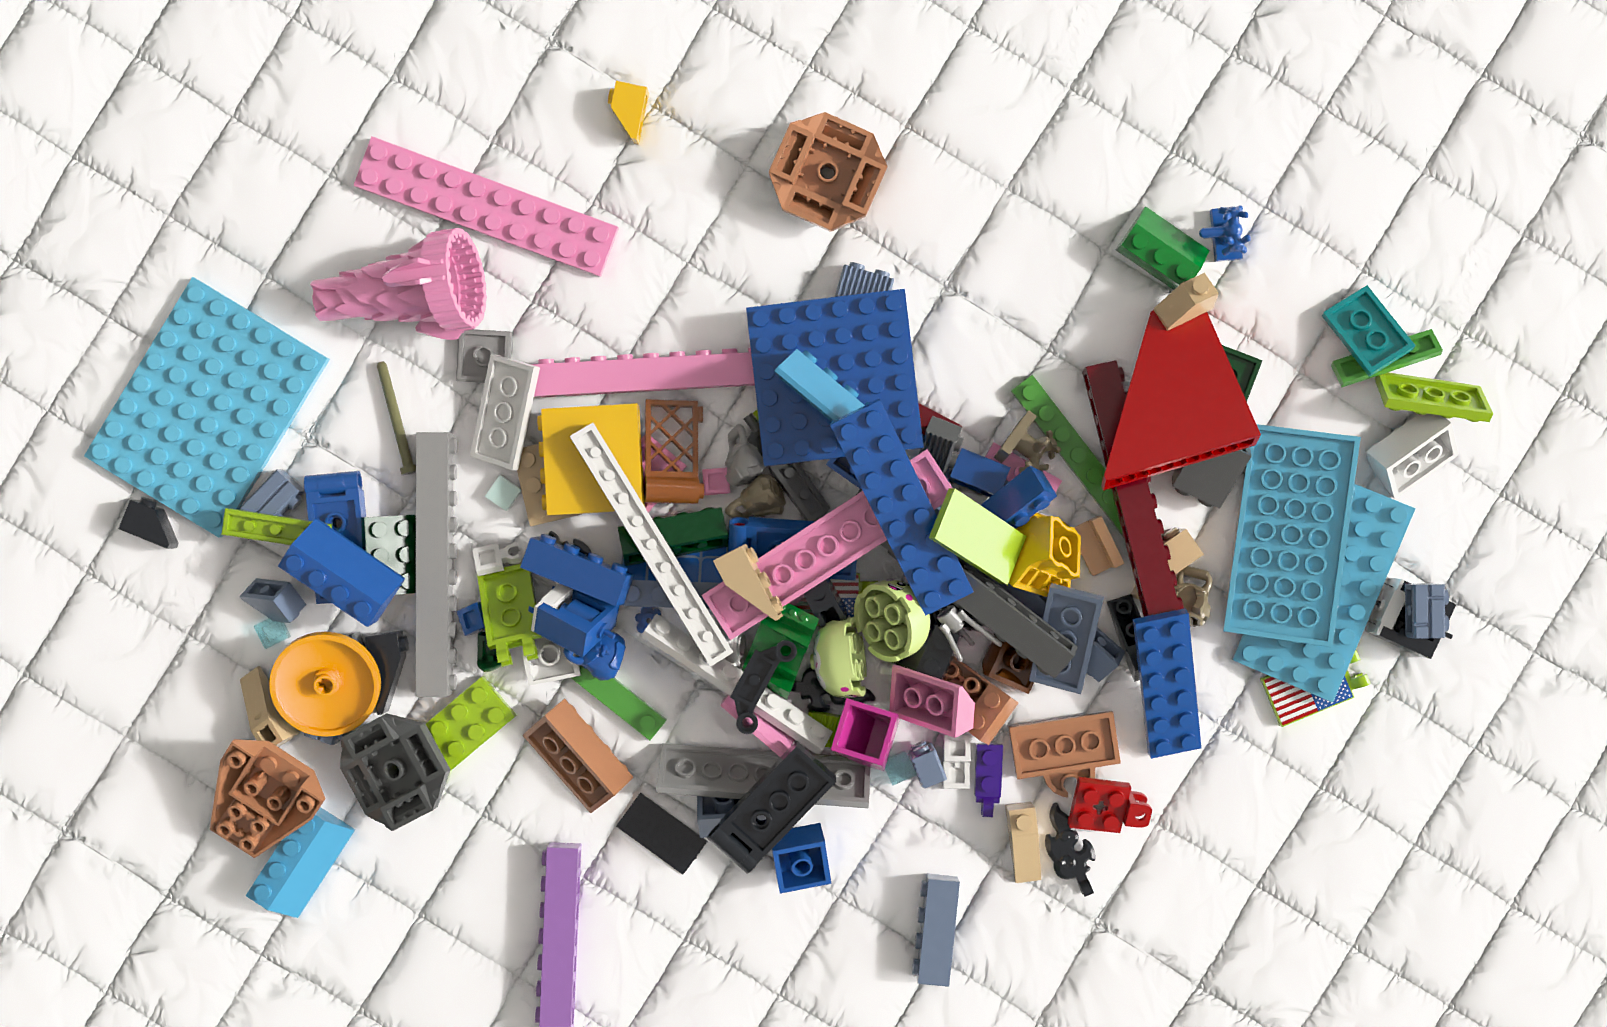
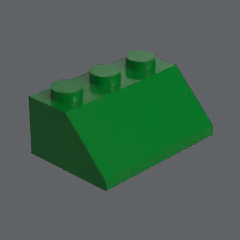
[1115,206,1210,290]

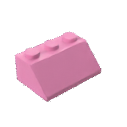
[889,665,975,738]
[720,694,795,757]

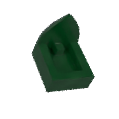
[477,631,501,672]

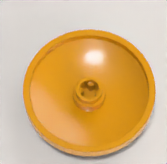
[269,632,381,737]

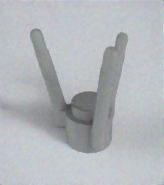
[937,605,1002,662]

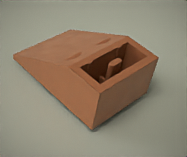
[944,656,1019,745]

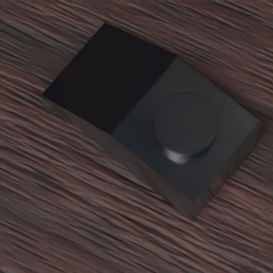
[118,497,179,549]

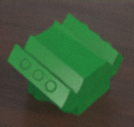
[742,603,819,699]

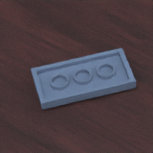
[1029,583,1104,695]

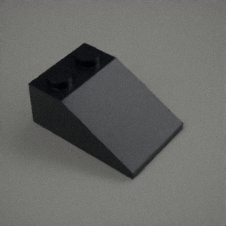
[892,621,962,680]

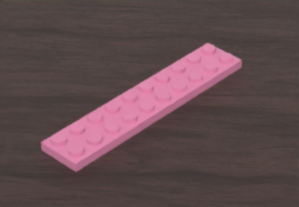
[354,136,619,277]
[701,449,952,640]

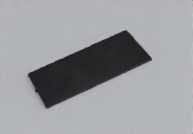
[616,792,708,875]

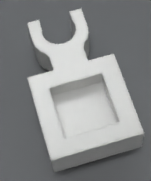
[472,543,521,576]

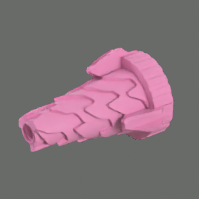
[310,228,487,340]

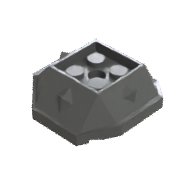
[340,713,451,831]

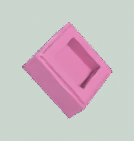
[702,467,731,496]

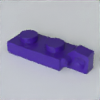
[974,743,1003,817]

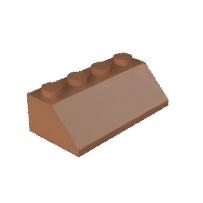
[522,698,634,813]

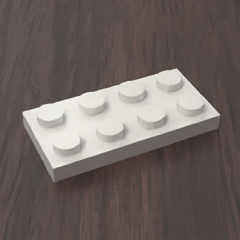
[470,354,540,470]

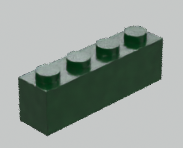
[618,507,728,566]

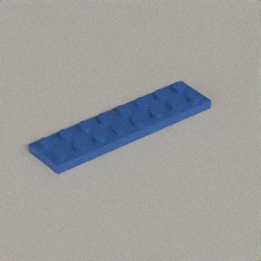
[829,399,974,616]

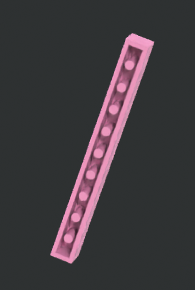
[531,348,755,398]

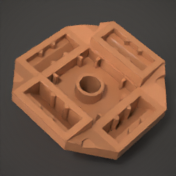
[769,112,888,232]

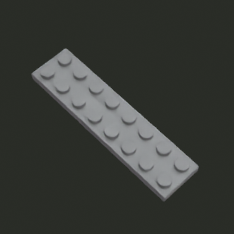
[656,743,870,809]

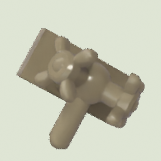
[993,410,1061,473]

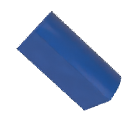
[949,448,1011,498]

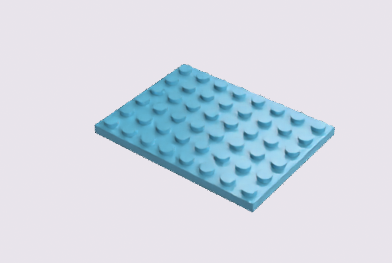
[84,277,330,538]

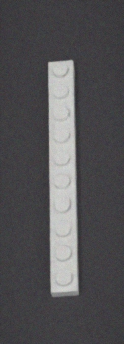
[570,423,733,667]

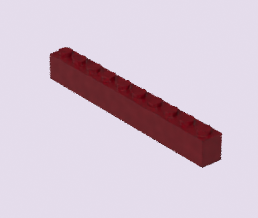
[1082,360,1184,617]

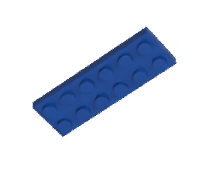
[1133,608,1202,759]

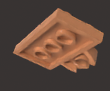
[1008,711,1121,798]

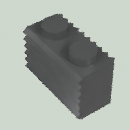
[918,416,964,475]

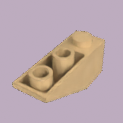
[713,544,783,621]
[240,666,301,747]

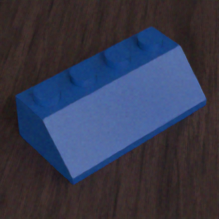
[278,518,406,627]

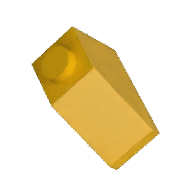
[608,81,649,144]

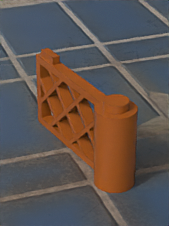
[644,399,704,504]

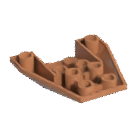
[210,739,326,858]

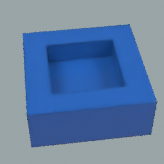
[456,602,485,636]

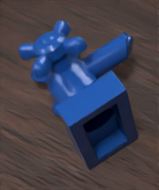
[1199,205,1251,262]

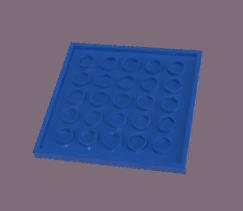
[746,289,924,467]

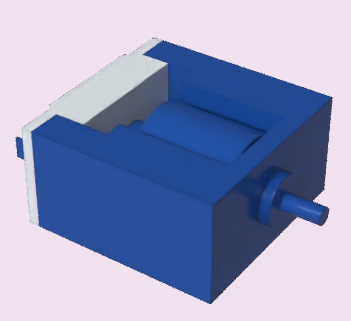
[528,583,620,657]

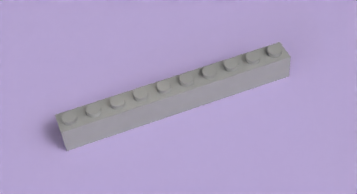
[416,432,457,697]

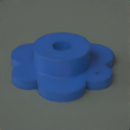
[635,607,661,633]

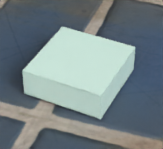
[485,475,522,511]

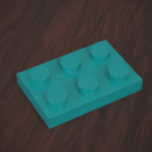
[1322,285,1416,377]

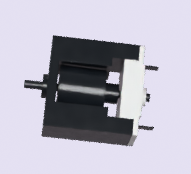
[1366,577,1457,659]

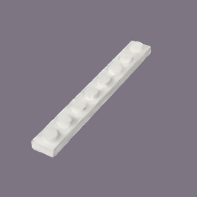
[641,614,832,755]

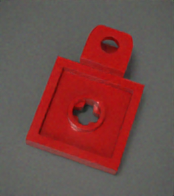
[1068,777,1153,833]

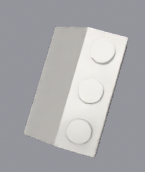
[1366,414,1459,500]

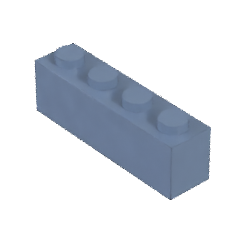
[912,873,960,987]

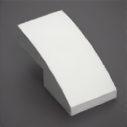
[943,735,971,789]

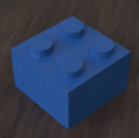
[772,823,832,894]

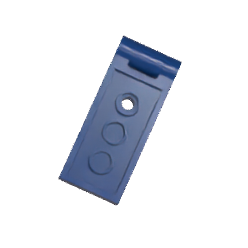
[304,471,366,604]
[728,517,857,581]

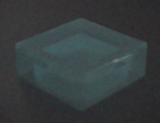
[253,618,291,649]
[885,750,916,786]

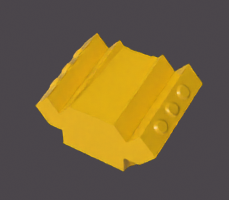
[1008,513,1081,597]

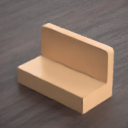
[1073,516,1125,576]

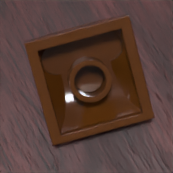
[982,635,1034,694]

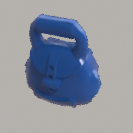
[563,632,626,681]

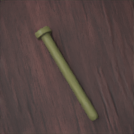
[377,361,416,475]

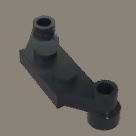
[730,640,797,734]

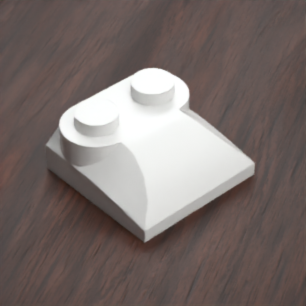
[521,637,581,686]

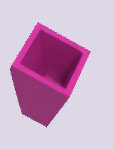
[831,698,900,771]

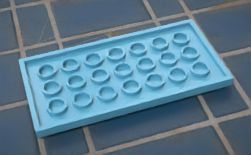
[1223,424,1361,647]
[1232,484,1416,702]

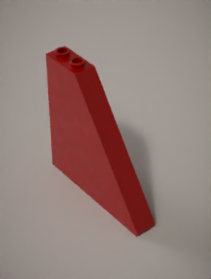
[1101,309,1261,490]

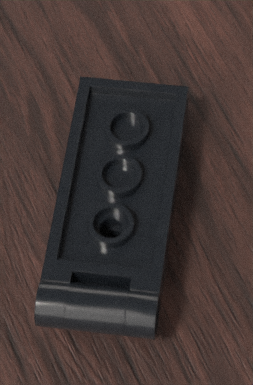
[707,741,836,874]

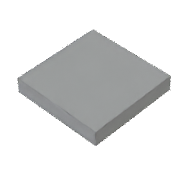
[456,329,513,383]

